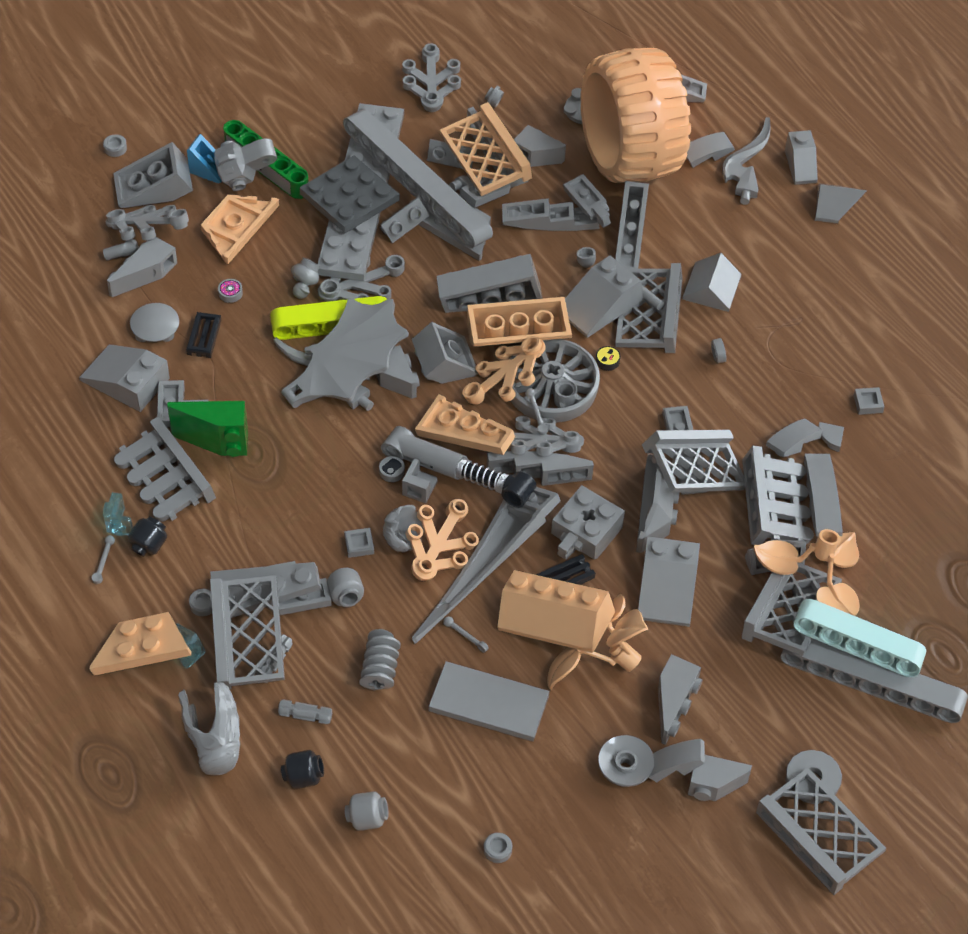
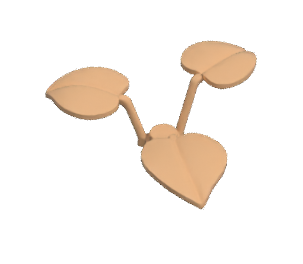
[754,529,860,616]
[547,594,648,690]

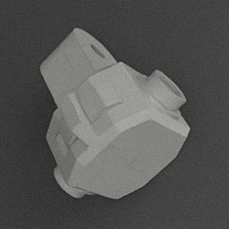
[214,139,277,191]

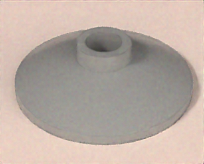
[598,735,654,787]

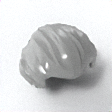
[383,505,424,552]

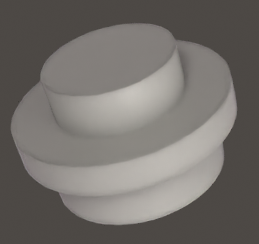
[485,85,504,107]

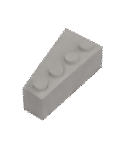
[437,254,543,313]

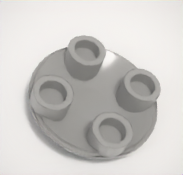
[130,303,179,342]

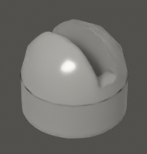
[577,247,596,268]

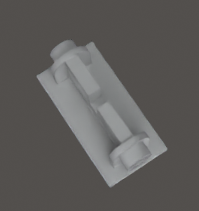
[427,139,477,169]
[380,197,430,243]

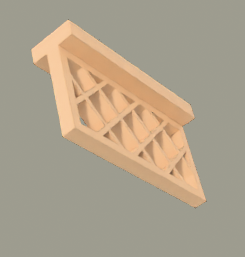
[440,102,532,196]

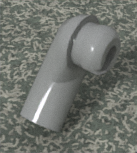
[103,239,139,260]

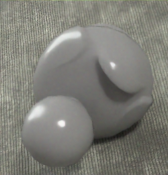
[291,257,320,299]

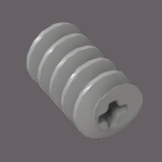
[359,629,401,690]

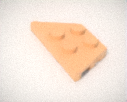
[201,195,279,264]
[90,612,192,676]

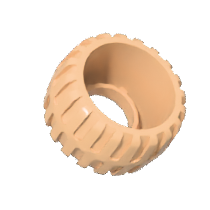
[580,48,691,183]

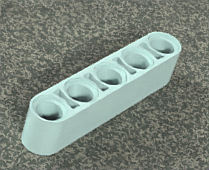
[793,599,926,677]

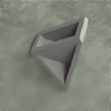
[815,183,867,223]

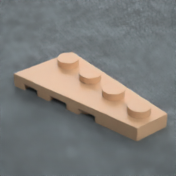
[415,394,515,455]

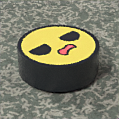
[595,346,621,371]

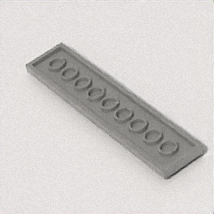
[318,103,404,281]

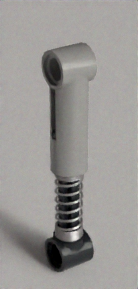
[381,426,537,508]

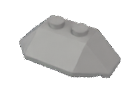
[636,454,679,553]

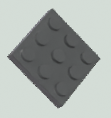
[300,155,399,233]

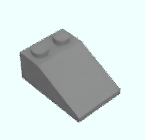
[113,142,193,208]
[565,255,643,338]
[79,344,170,412]
[638,536,700,627]

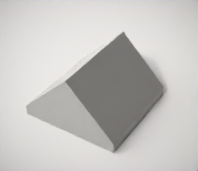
[682,253,741,312]

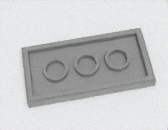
[429,661,550,741]

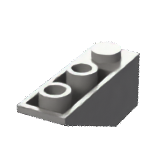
[107,237,177,297]
[658,654,703,745]

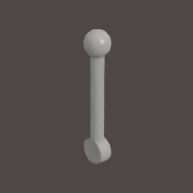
[525,388,548,435]
[91,535,115,584]
[443,616,489,653]

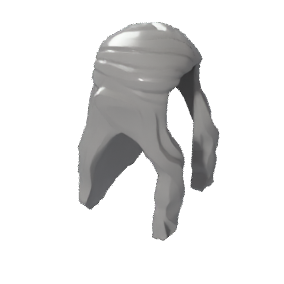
[179,682,240,775]

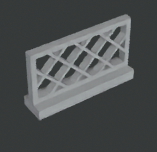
[615,263,683,353]
[642,430,745,493]
[742,563,842,656]
[210,575,285,689]
[756,767,886,895]

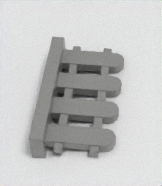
[114,417,216,522]
[742,445,814,545]

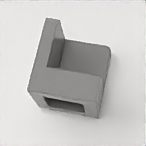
[402,458,437,503]

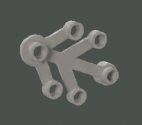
[402,43,461,112]
[105,205,189,240]
[318,255,405,302]
[511,416,584,456]

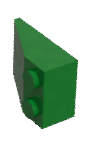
[167,401,248,457]

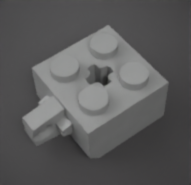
[551,485,625,560]

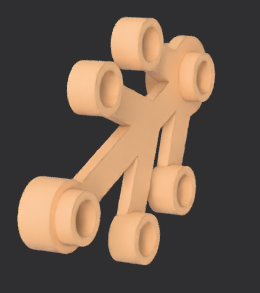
[462,336,546,405]
[405,499,479,581]

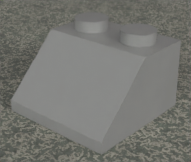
[412,322,478,384]

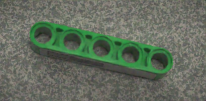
[223,120,309,199]

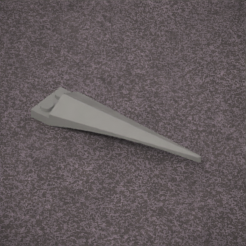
[412,487,561,644]

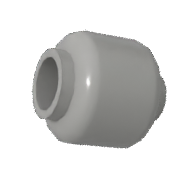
[327,568,364,607]
[345,791,389,831]

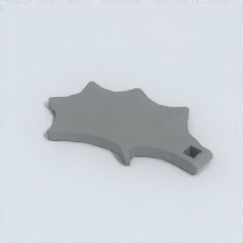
[281,298,409,408]

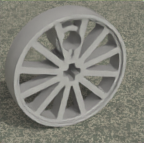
[509,339,600,423]

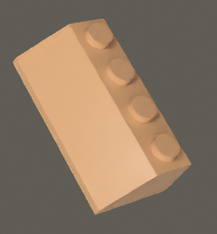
[467,297,572,346]
[497,570,615,653]

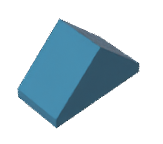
[187,134,222,184]

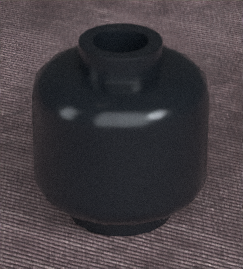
[128,516,167,557]
[281,750,324,789]

